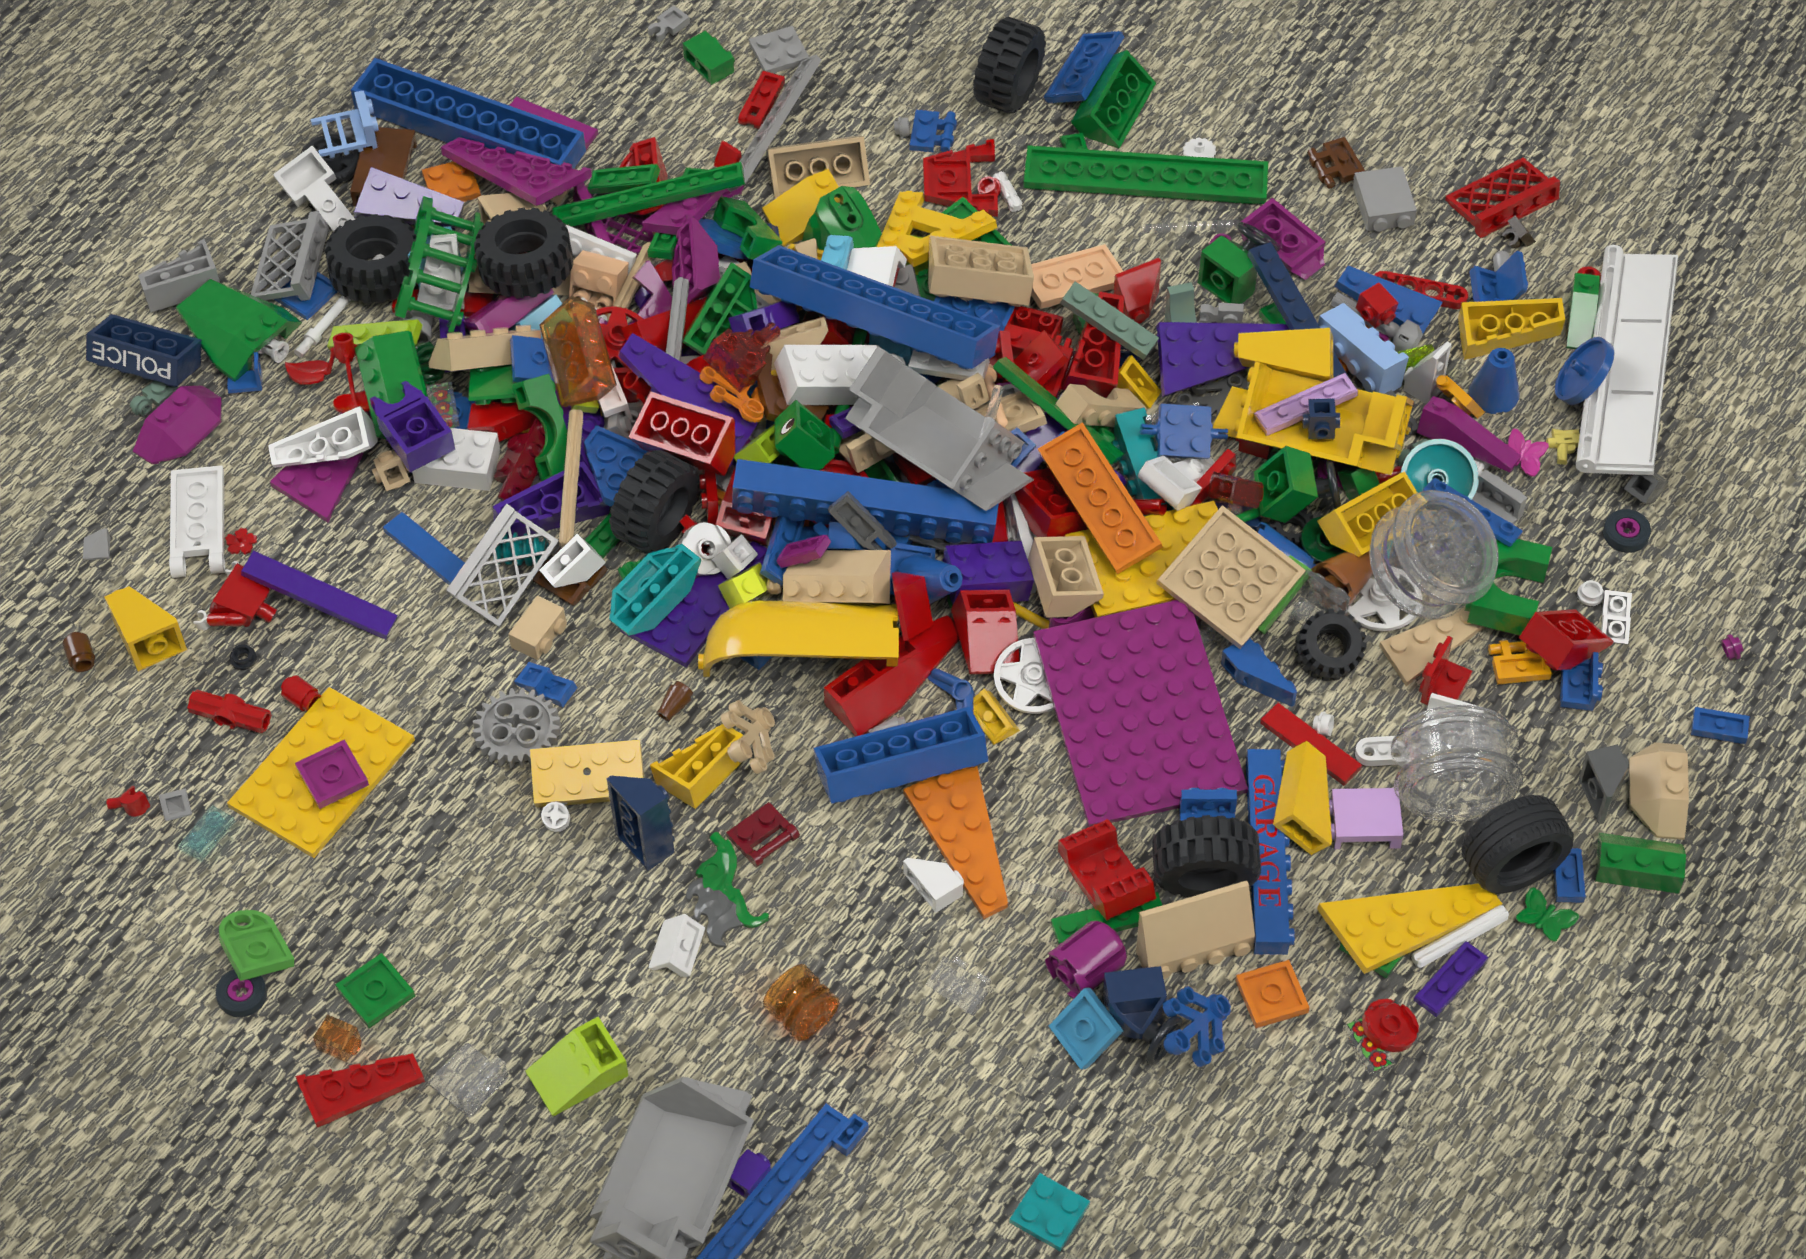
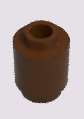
[62,632,95,672]

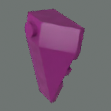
[1417,396,1521,472]

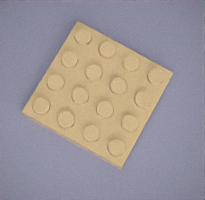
[1156,505,1306,649]

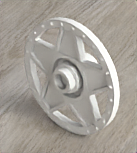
[1346,564,1424,631]
[994,638,1054,714]

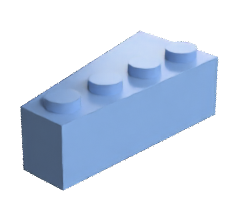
[1318,303,1409,394]

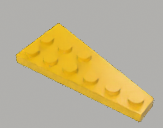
[1317,883,1503,974]

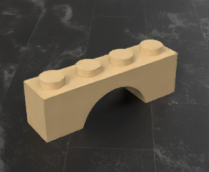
[1056,384,1147,427]

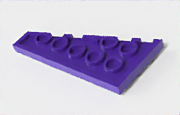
[618,333,764,471]
[621,541,767,668]

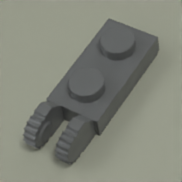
[828,491,897,550]

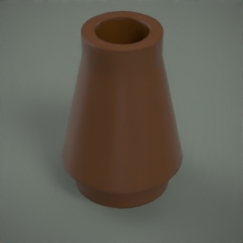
[656,681,693,722]

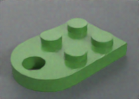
[219,910,294,981]

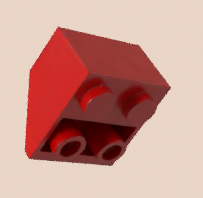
[1004,306,1063,360]

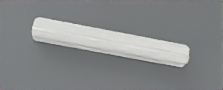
[1411,905,1509,968]

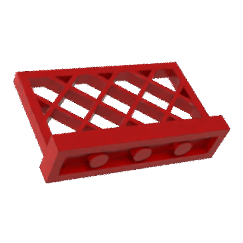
[1445,157,1560,238]

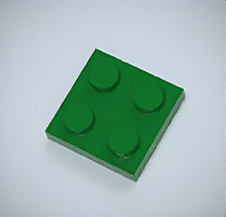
[335,953,416,1028]

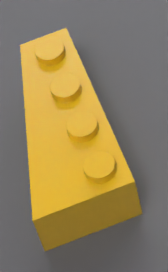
[1458,298,1565,360]

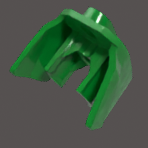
[802,186,882,251]

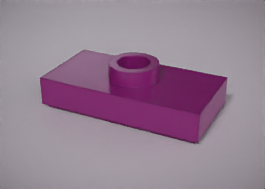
[776,534,831,568]

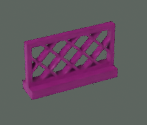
[573,182,654,257]

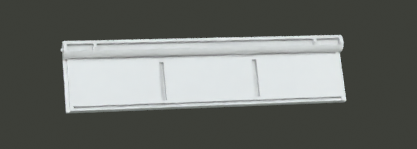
[1576,245,1678,475]

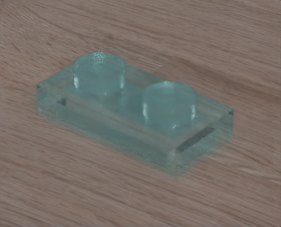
[178,805,235,862]

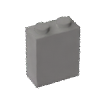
[1353,166,1417,232]

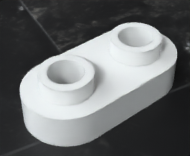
[1355,736,1410,766]

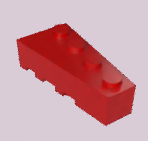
[1061,291,1124,398]

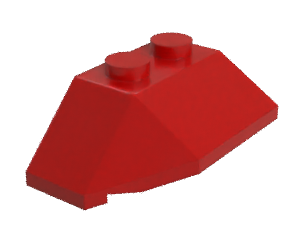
[619,137,668,215]

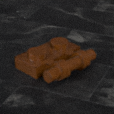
[1307,137,1365,189]

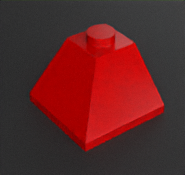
[1114,258,1161,324]

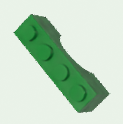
[712,196,783,259]
[511,374,568,482]

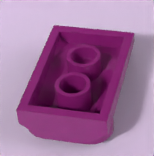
[1239,197,1326,280]

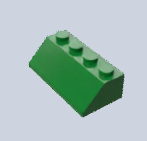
[1071,50,1156,148]
[355,330,428,440]

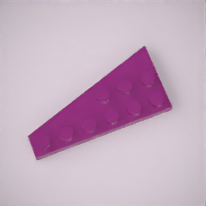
[270,390,372,523]

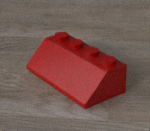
[629,391,735,476]

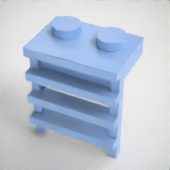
[311,90,379,158]

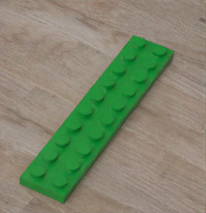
[1024,145,1269,204]

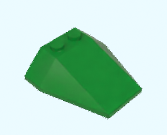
[176,279,302,382]

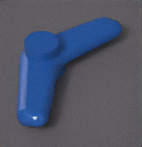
[928,668,975,714]

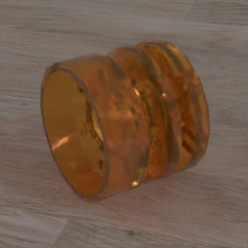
[763,964,839,1041]

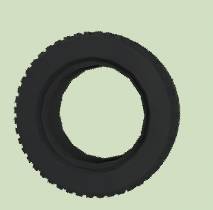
[1461,795,1574,894]

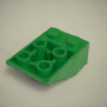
[469,364,518,405]

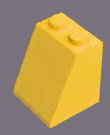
[104,586,187,671]

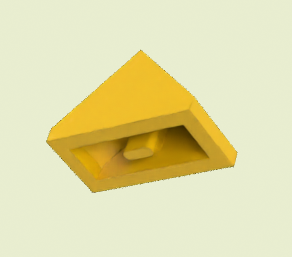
[1116,355,1161,409]

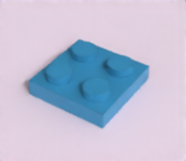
[1048,988,1123,1069]

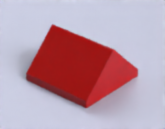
[892,572,933,641]

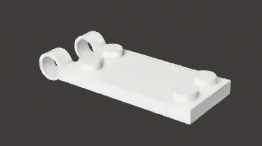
[169,466,225,578]

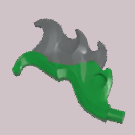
[686,832,769,948]

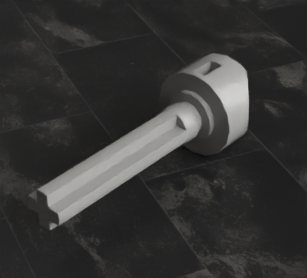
[1330,292,1423,354]

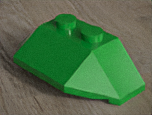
[682,262,758,355]

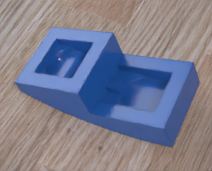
[514,662,577,707]

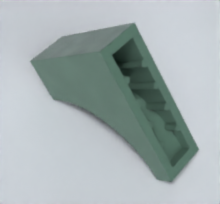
[1164,282,1197,323]

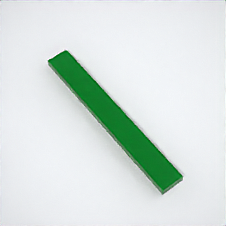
[552,162,745,227]

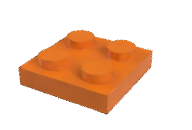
[422,161,481,202]
[1235,960,1310,1029]

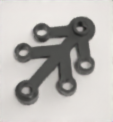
[1176,373,1248,416]

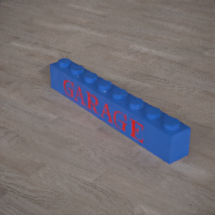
[1246,749,1295,955]

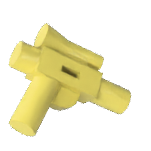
[1546,429,1580,465]

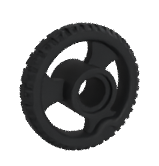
[300,134,360,185]

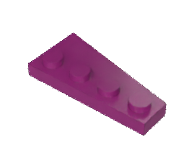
[642,189,727,235]

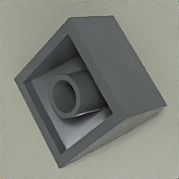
[1579,744,1629,824]

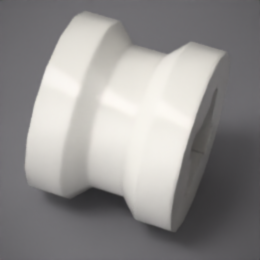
[541,802,570,832]

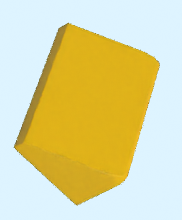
[973,688,1020,745]

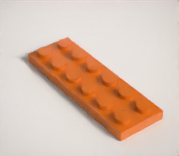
[1038,422,1163,574]

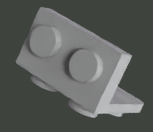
[1472,469,1527,542]

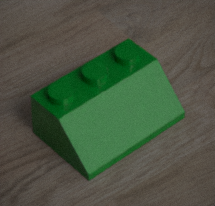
[1595,832,1686,894]

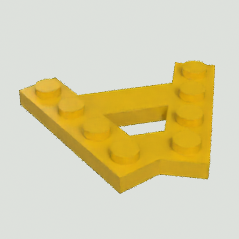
[877,191,997,267]

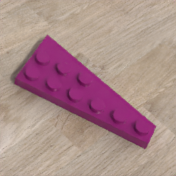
[441,137,592,206]

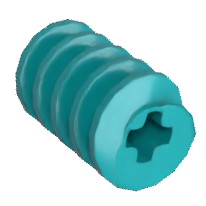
[493,533,549,566]

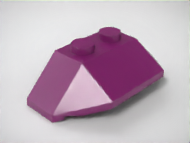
[672,217,720,304]
[133,386,222,464]

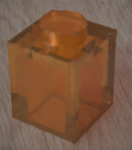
[313,1014,362,1063]

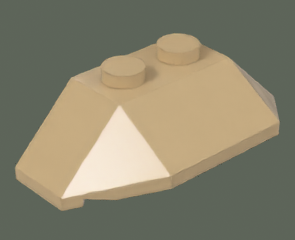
[728,317,828,370]
[1629,743,1689,840]

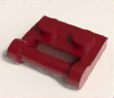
[726,802,800,868]

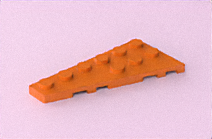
[903,766,1008,919]

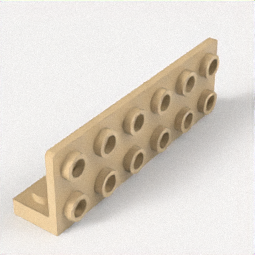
[838,373,990,473]

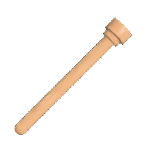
[984,364,1008,428]

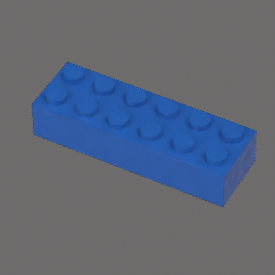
[813,706,989,804]

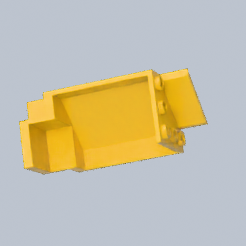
[1213,362,1414,475]

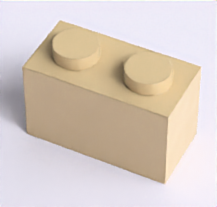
[508,595,567,660]

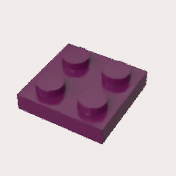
[295,740,369,809]

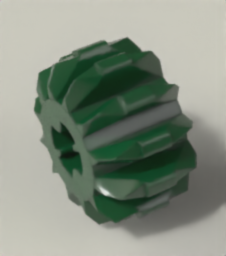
[415,341,445,385]

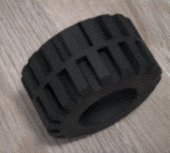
[1294,609,1367,681]

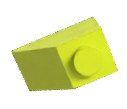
[718,562,767,608]

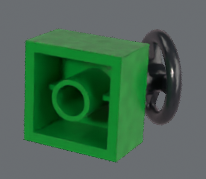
[1198,222,1280,304]
[1254,446,1341,523]

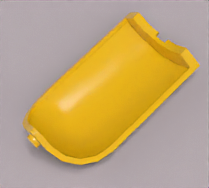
[698,600,899,677]

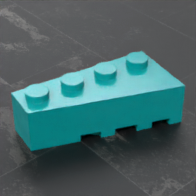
[1112,407,1175,516]

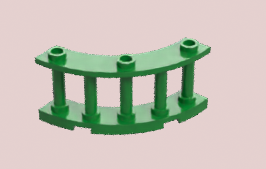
[395,196,484,333]

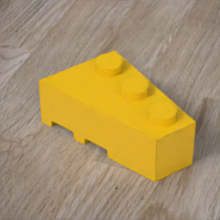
[650,724,743,809]

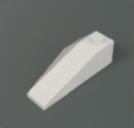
[268,406,378,468]

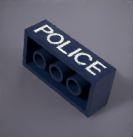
[86,314,202,387]

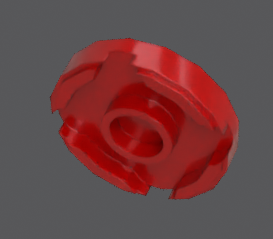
[1362,999,1419,1052]

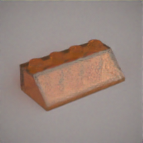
[539,296,617,407]

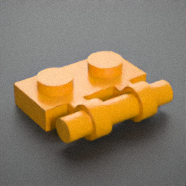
[1436,375,1485,419]
[1488,640,1552,684]

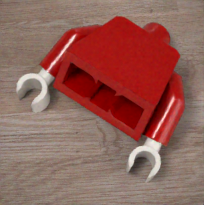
[193,561,277,630]

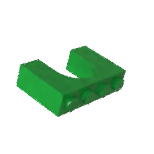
[1464,536,1553,635]

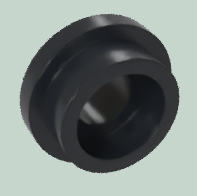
[230,644,257,670]

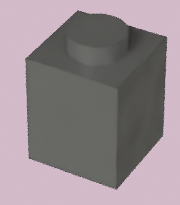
[1624,472,1669,503]

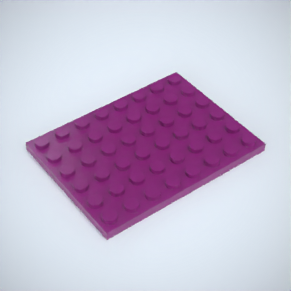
[1033,600,1248,827]

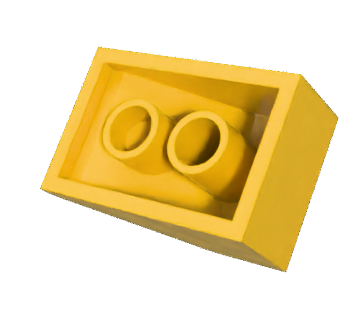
[762,169,842,247]

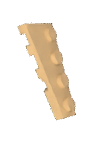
[1379,607,1485,686]

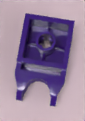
[370,381,456,472]

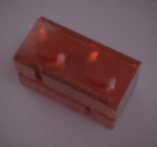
[1208,471,1264,508]

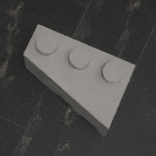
[138,239,220,312]

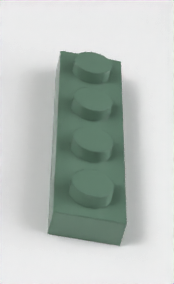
[1060,281,1159,360]

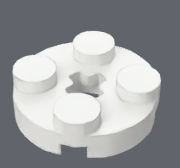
[678,522,731,575]

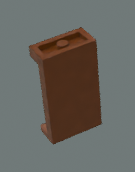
[350,127,417,206]

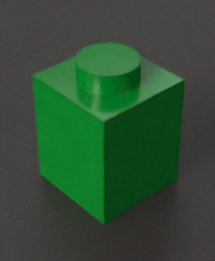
[1337,465,1380,500]

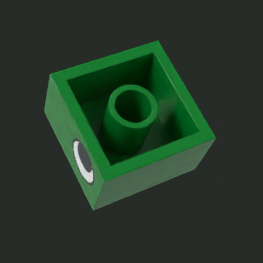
[775,400,835,471]

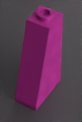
[463,288,554,333]

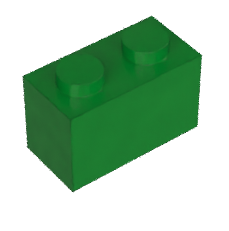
[683,30,735,85]

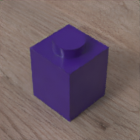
[727,1149,771,1199]

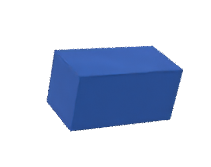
[832,1114,869,1156]

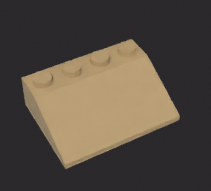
[928,236,1034,306]
[1136,881,1255,979]

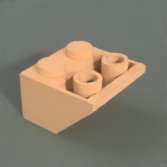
[568,250,629,316]

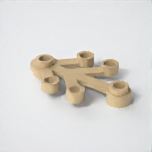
[721,700,775,774]

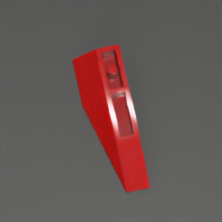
[824,615,960,736]

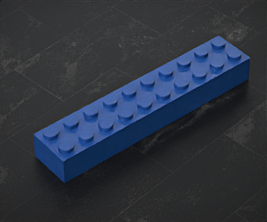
[351,58,586,169]
[750,245,1000,369]
[732,459,999,544]

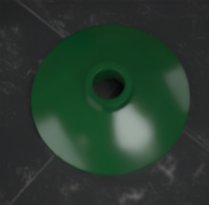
[1301,516,1346,562]

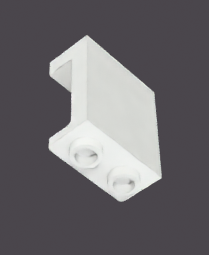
[847,246,907,287]

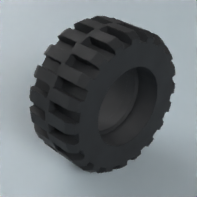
[973,17,1046,114]
[474,208,573,299]
[325,214,417,304]
[609,450,700,554]
[1152,815,1261,897]

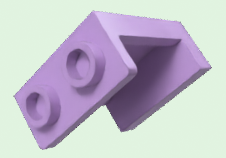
[1329,788,1403,849]

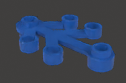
[1163,986,1231,1067]

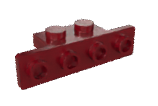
[493,417,545,501]

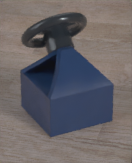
[1102,966,1182,1065]

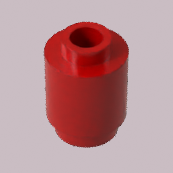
[281,675,321,711]

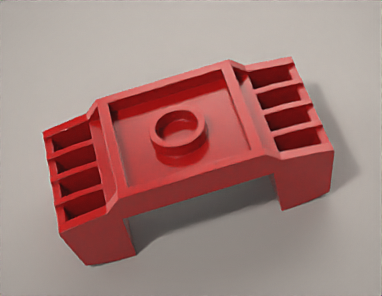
[1058,819,1156,921]

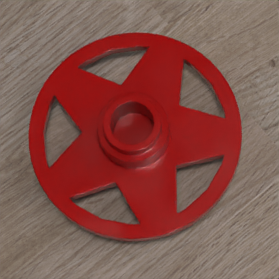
[578,306,643,375]

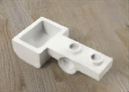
[273,146,356,232]
[1138,456,1215,510]

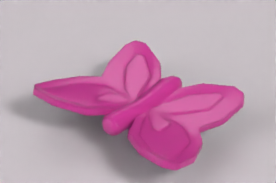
[1507,428,1549,477]

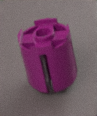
[1045,920,1127,999]

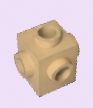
[372,450,410,491]

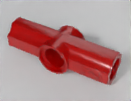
[187,690,272,733]

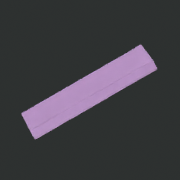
[1254,373,1358,436]

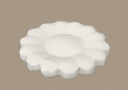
[1183,138,1216,158]

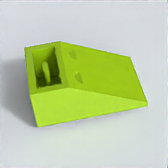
[525,1017,629,1117]

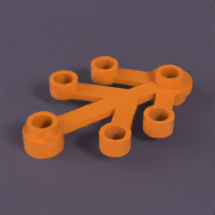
[699,342,764,422]

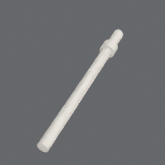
[294,254,385,358]

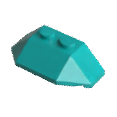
[609,544,702,636]

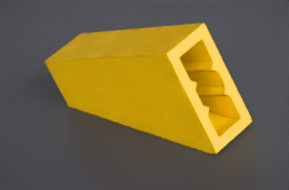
[1234,328,1333,382]
[1273,741,1332,855]

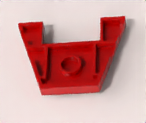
[923,139,998,217]

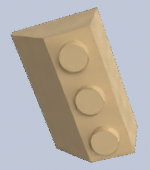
[1028,536,1104,617]

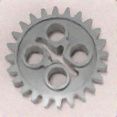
[473,688,561,768]

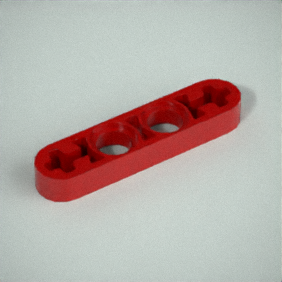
[1374,271,1468,309]

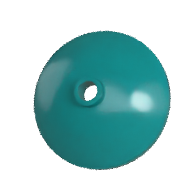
[1400,439,1479,516]

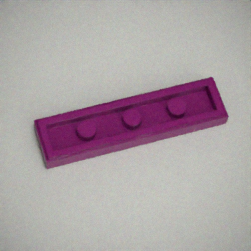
[509,96,598,150]

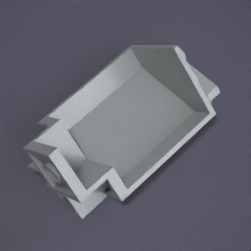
[845,346,1034,511]
[590,1077,754,1259]

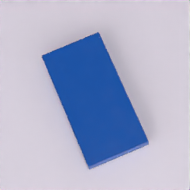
[1044,31,1124,103]

